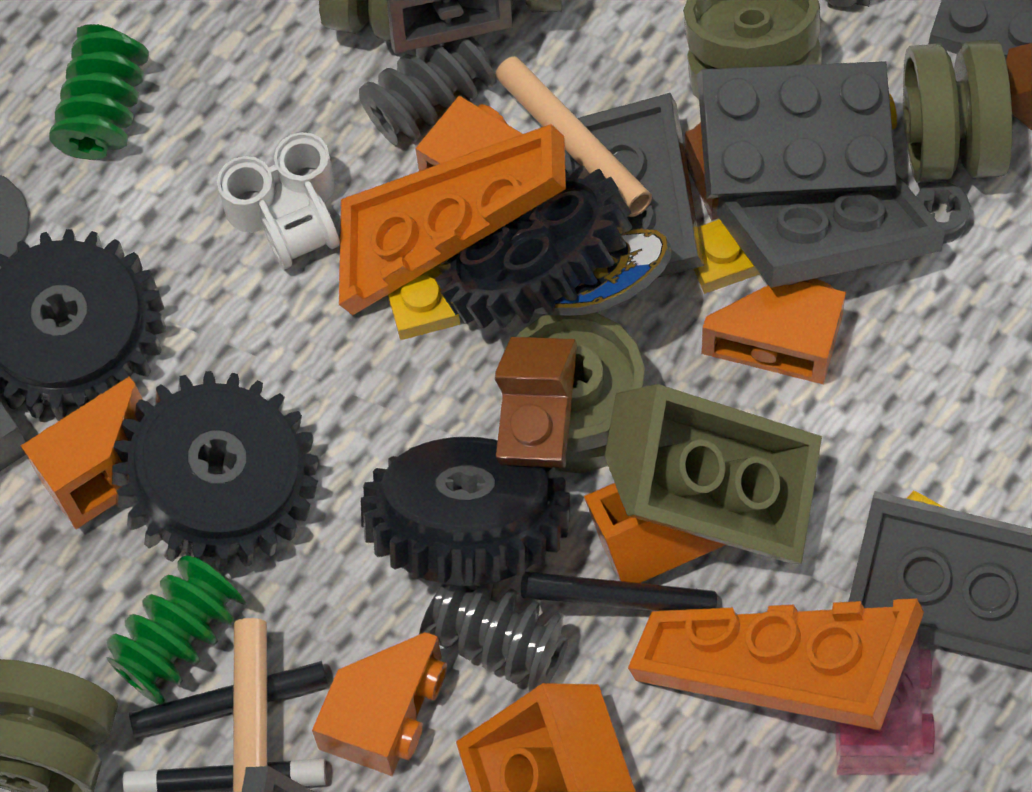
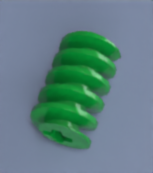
[49,24,149,160]
[106,555,247,705]

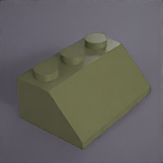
[605,384,822,564]

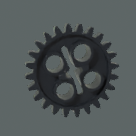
[436,166,632,328]

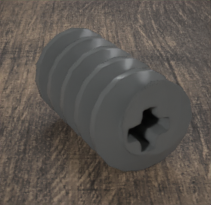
[359,36,497,145]
[419,583,568,691]

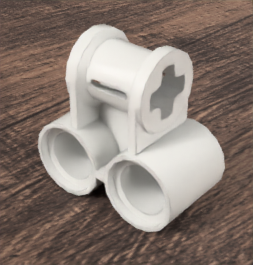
[217,132,340,270]

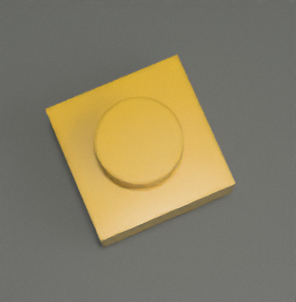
[693,219,760,294]
[388,266,460,340]

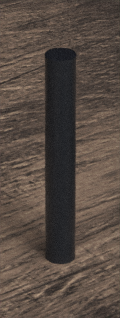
[520,571,717,611]
[129,661,328,738]

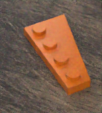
[339,124,566,315]
[628,598,924,730]

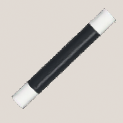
[123,758,326,792]

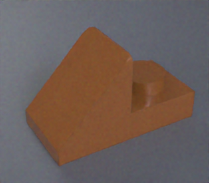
[495,337,577,468]

